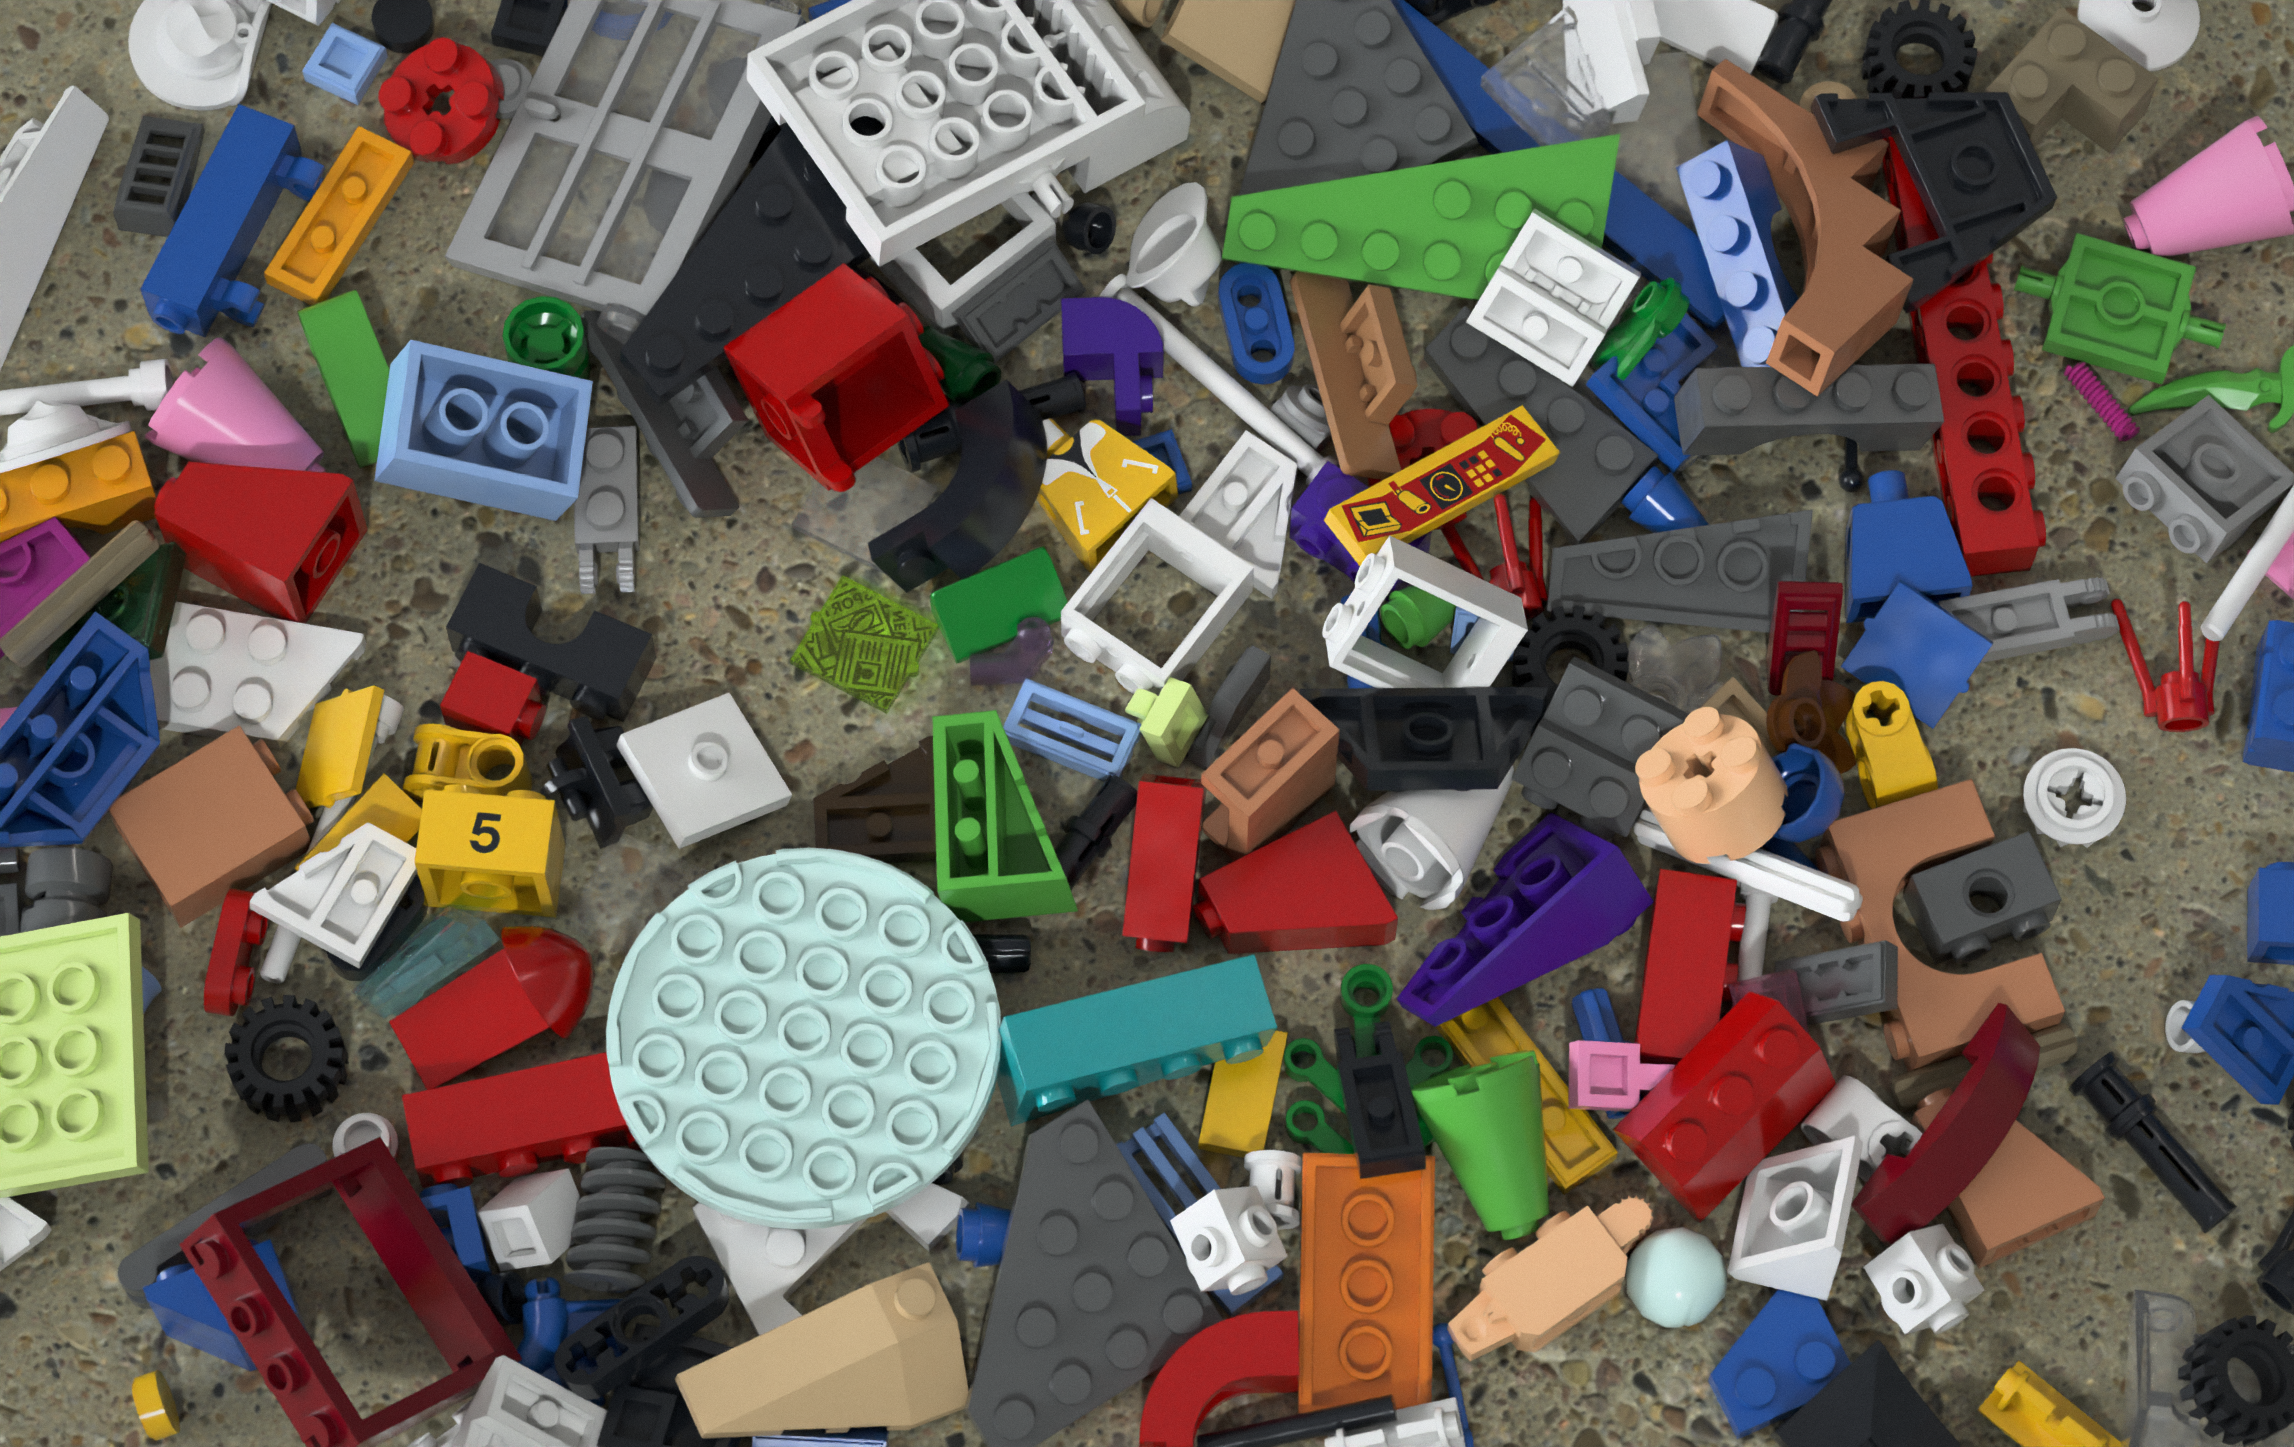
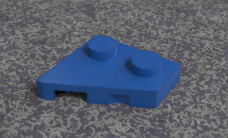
[1708,1289,1850,1440]

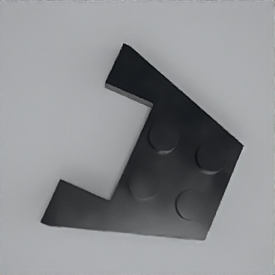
[1811,92,2057,314]

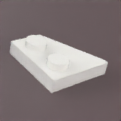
[250,822,417,969]

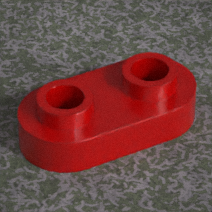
[204,888,269,1017]

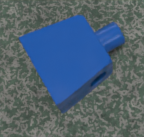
[1845,470,1973,623]

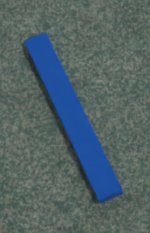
[1390,0,1726,332]

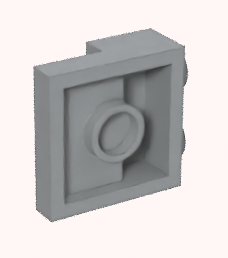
[2115,395,2294,564]

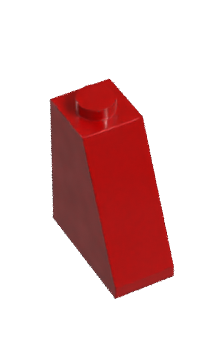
[1122,773,1207,952]
[1193,810,1398,954]

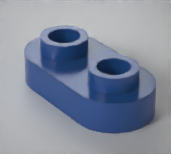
[1218,263,1295,384]

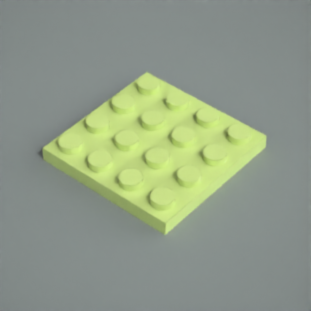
[0,913,149,1198]

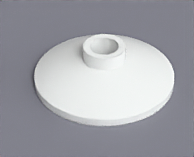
[2078,0,2200,72]

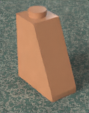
[1910,1087,2105,1269]

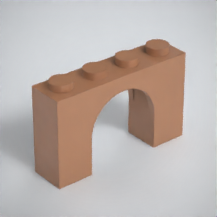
[1815,779,2065,1071]

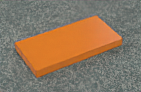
[1298,1153,1435,1414]

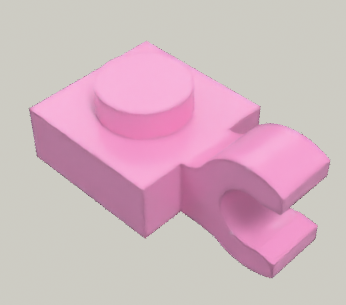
[1568,1040,1676,1112]

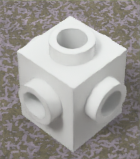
[1170,1186,1288,1295]
[1863,1224,1985,1334]

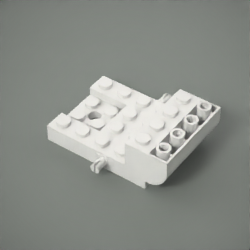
[747,0,1191,267]

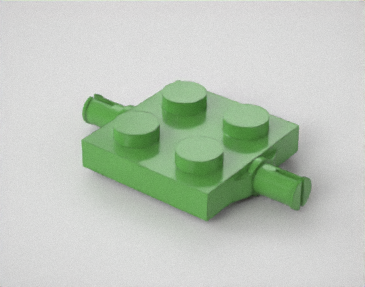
[2014,233,2226,385]

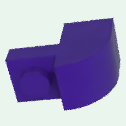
[1061,297,1164,436]

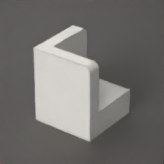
[476,1169,583,1271]

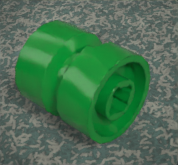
[502,296,591,380]

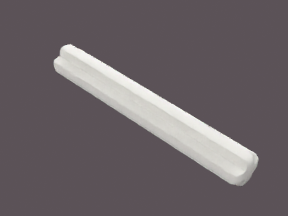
[1634,808,1863,922]

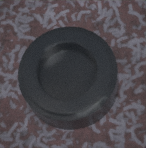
[371,0,435,53]

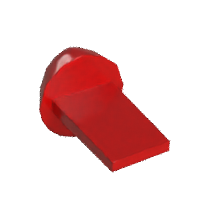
[389,926,595,1090]

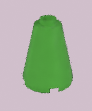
[1411,1050,1550,1240]

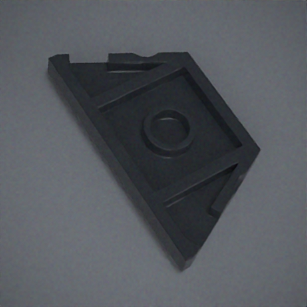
[1300,687,1547,792]

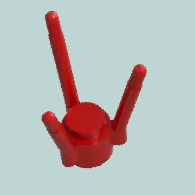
[1440,494,1548,620]
[2111,598,2220,732]

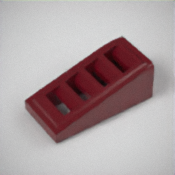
[1766,581,1843,696]

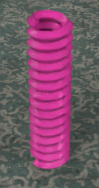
[2064,362,2140,441]

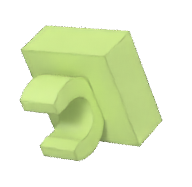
[1125,677,1208,768]

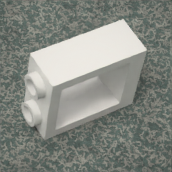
[869,192,1057,335]
[1061,498,1254,696]
[1322,535,1528,688]

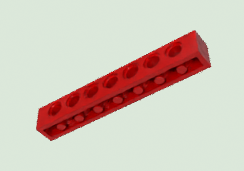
[1881,137,2046,577]

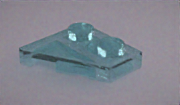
[352,906,499,1018]

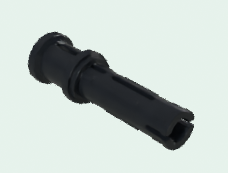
[897,372,1086,473]
[2068,1051,2237,1233]

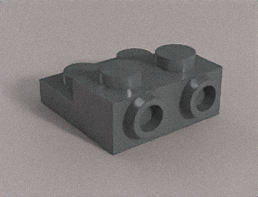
[1512,656,1689,839]

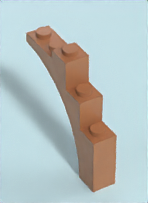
[1697,59,1914,397]

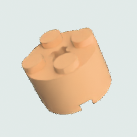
[1635,707,1788,864]

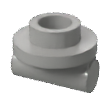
[1270,384,1332,453]

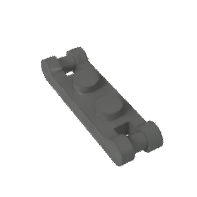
[118,1143,333,1309]

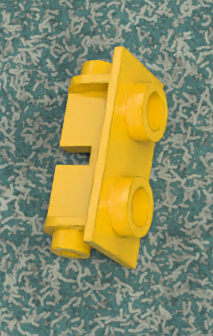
[1977,1360,2124,1447]

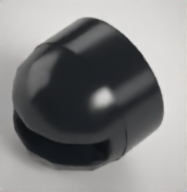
[1062,202,1116,254]
[476,1272,527,1326]

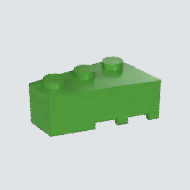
[932,710,1078,922]

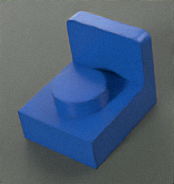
[419,1184,493,1283]

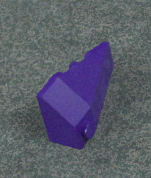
[1396,813,1654,1027]

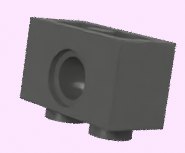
[1903,831,2062,965]

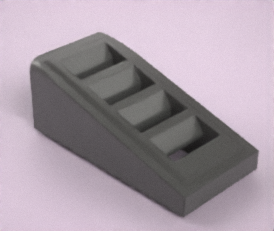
[113,116,205,237]

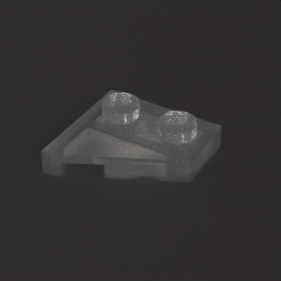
[1480,6,1611,146]

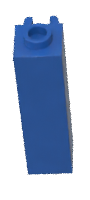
[140,104,325,337]

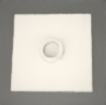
[616,693,792,849]

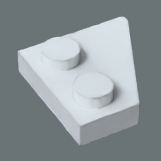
[1179,430,1297,599]

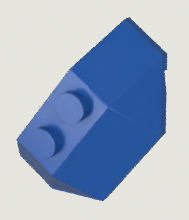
[0,611,160,847]

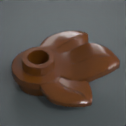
[1766,650,1857,774]

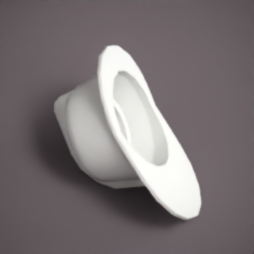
[1126,182,1222,307]

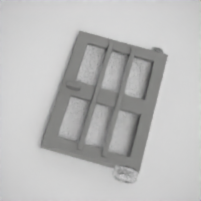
[444,0,806,344]

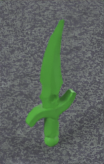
[2128,345,2294,433]

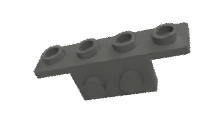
[580,310,749,518]

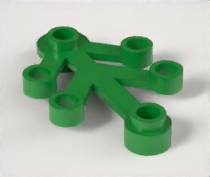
[1283,964,1453,1154]

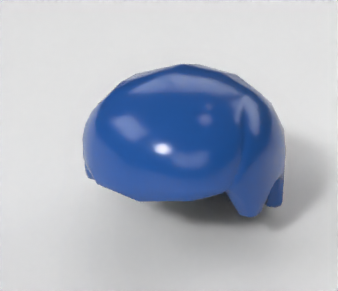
[1772,743,1845,843]

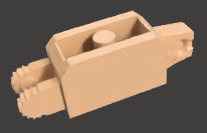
[1447,1196,1653,1361]

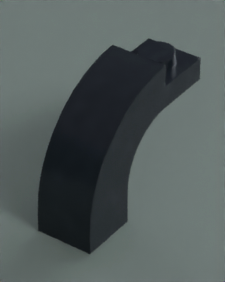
[868,379,1047,593]

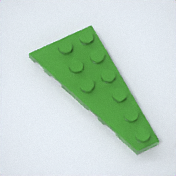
[1222,134,1620,301]

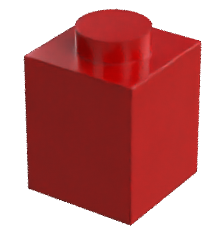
[440,651,546,747]

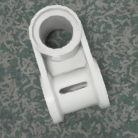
[1801,1075,1922,1183]

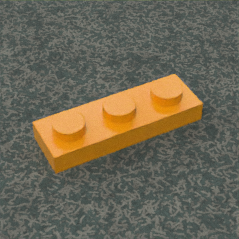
[264,126,414,305]

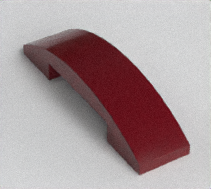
[1851,1003,2041,1247]

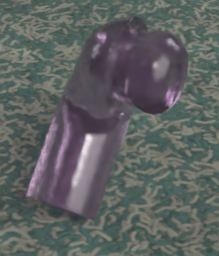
[970,617,1054,686]

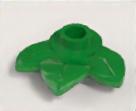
[1591,278,1690,381]

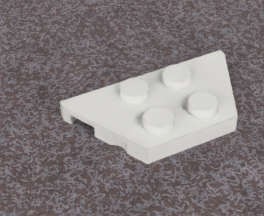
[123,593,366,749]

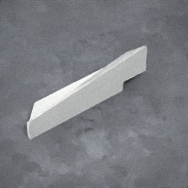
[1563,0,1661,127]
[0,86,109,371]

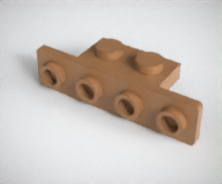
[1290,272,1418,480]

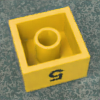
[414,784,566,918]

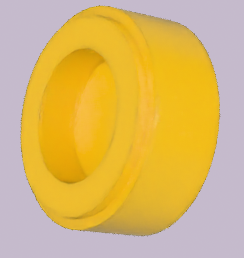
[132,1370,180,1441]

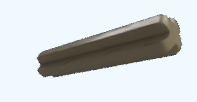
[0,520,160,668]
[1890,1023,2078,1113]

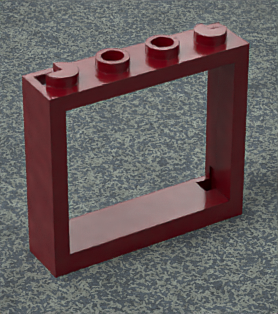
[179,1137,522,1447]

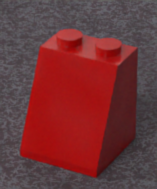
[154,462,368,624]

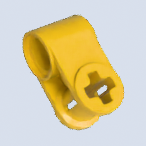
[1844,681,1938,809]
[403,723,532,801]

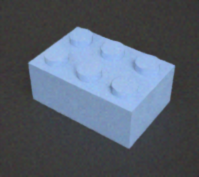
[374,340,593,521]

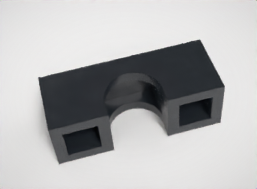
[446,563,656,723]

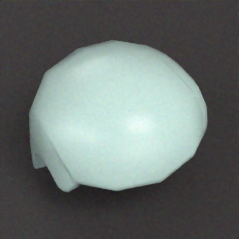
[1626,1227,1727,1328]

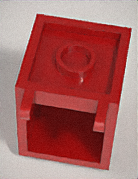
[723,263,949,492]

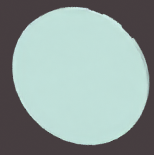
[606,848,1001,1229]

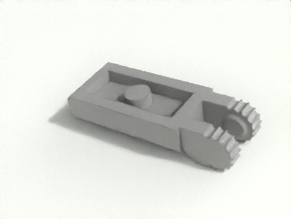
[574,426,640,594]
[1936,577,2120,663]

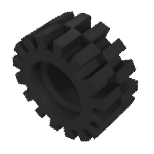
[1861,0,1977,99]
[1511,606,1629,710]
[224,995,349,1123]
[2178,1315,2294,1446]

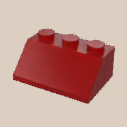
[1613,991,1836,1223]

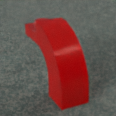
[1139,1311,1300,1447]

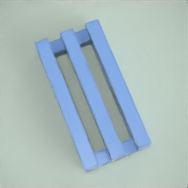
[1003,678,1142,782]

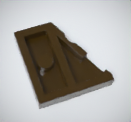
[813,736,936,863]

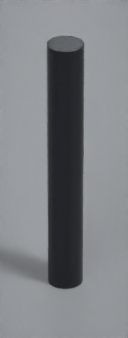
[1196,1394,1398,1447]

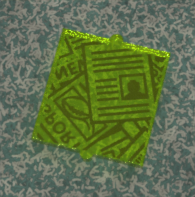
[790,575,939,714]

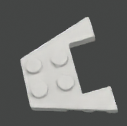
[692,1183,970,1336]

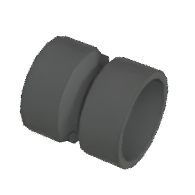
[20,847,113,933]

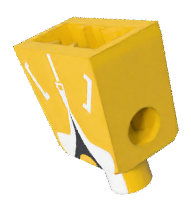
[1036,418,1178,573]

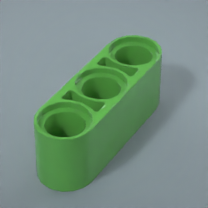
[297,289,390,468]

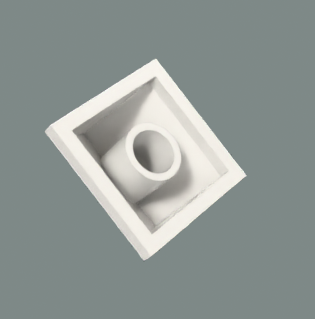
[1727,1135,1863,1300]

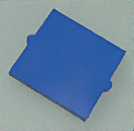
[1841,580,1993,729]

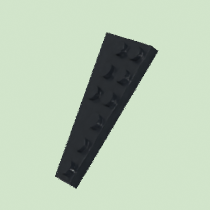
[620,116,884,407]

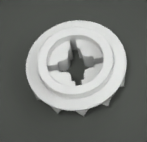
[2023,748,2126,848]

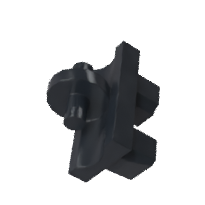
[540,716,654,849]

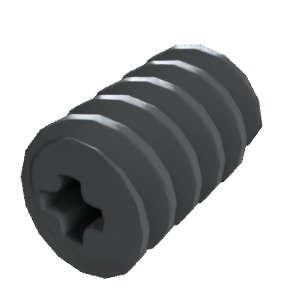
[562,1147,666,1293]

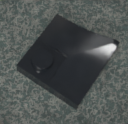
[597,1323,742,1447]
[1770,1340,1961,1447]

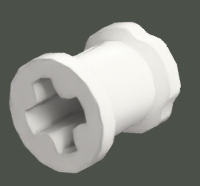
[1244,1150,1302,1230]

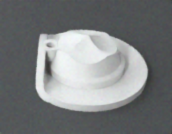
[128,0,272,110]
[0,400,132,473]

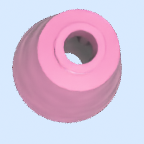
[2123,116,2294,257]
[145,337,327,472]

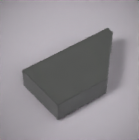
[1187,645,1271,770]

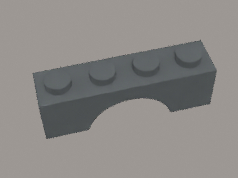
[1674,364,1944,455]

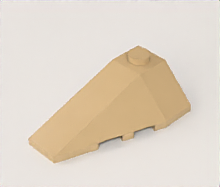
[675,1262,969,1438]

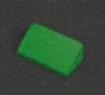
[930,546,1068,664]

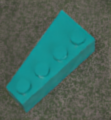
[997,954,1277,1127]

